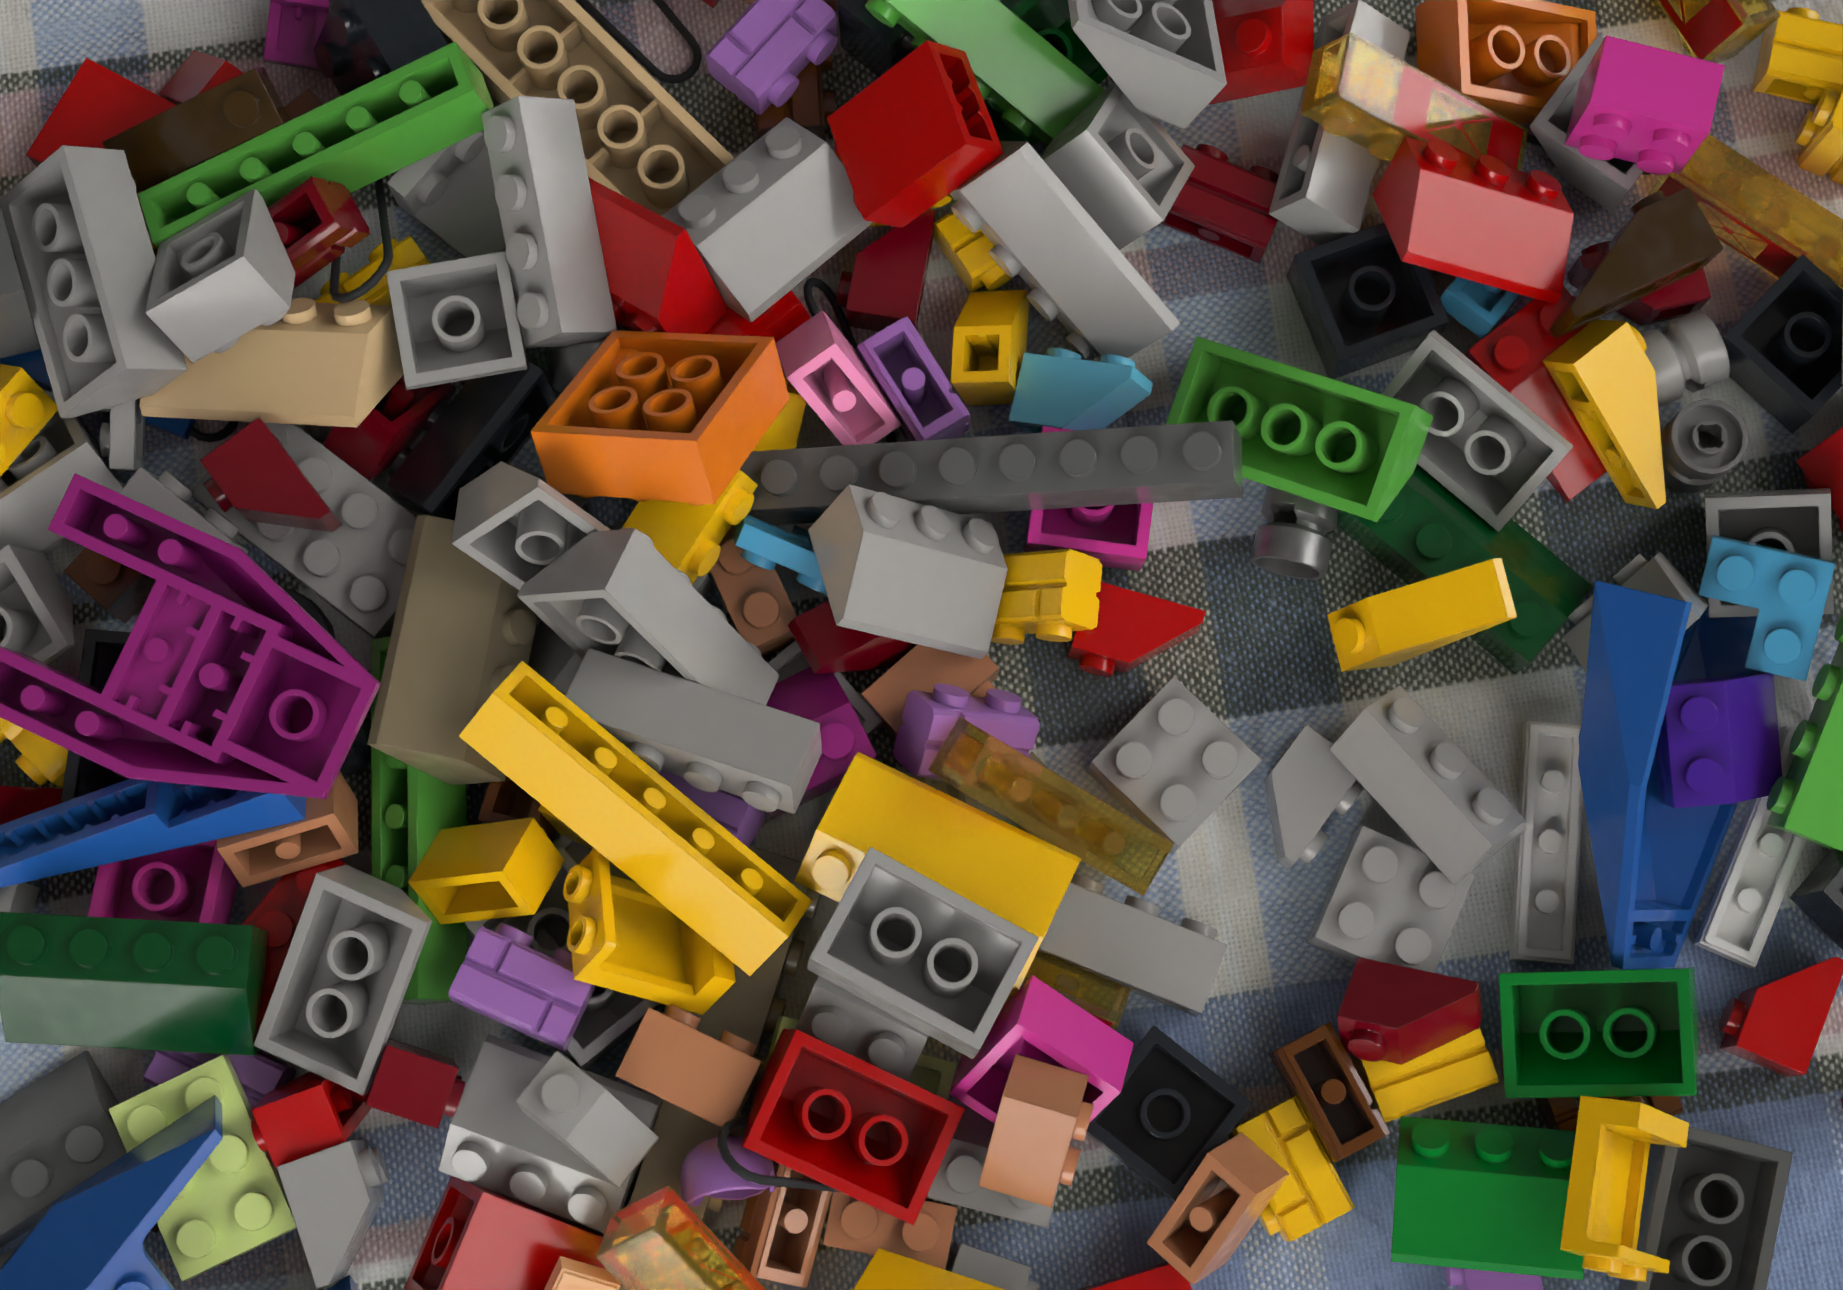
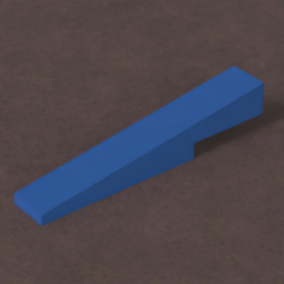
[0,779,306,888]

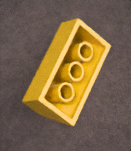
[794,752,1082,989]

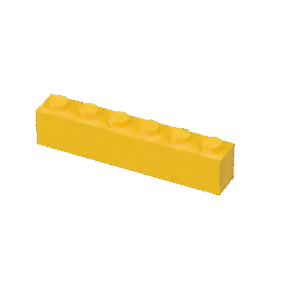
[459,661,812,976]

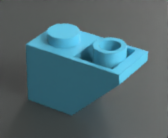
[1008,348,1153,434]

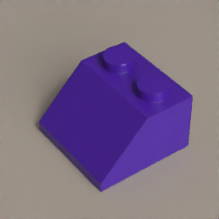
[1656,672,1782,809]

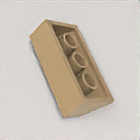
[139,297,403,428]

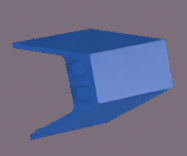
[1578,580,1765,970]
[0,1095,357,1290]

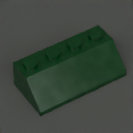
[1337,464,1592,675]
[0,912,269,1056]

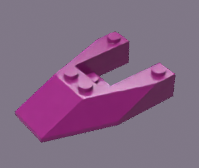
[0,473,381,799]

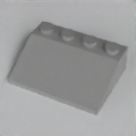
[1068,0,1227,130]

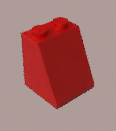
[404,1176,616,1290]

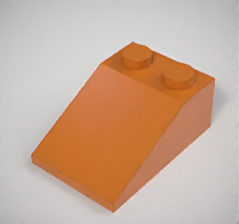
[1415,0,1597,125]

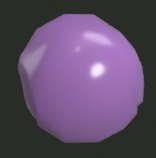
[680,1135,776,1207]

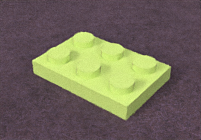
[109,1055,297,1281]

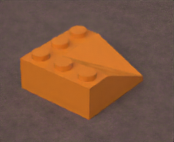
[530,330,790,505]

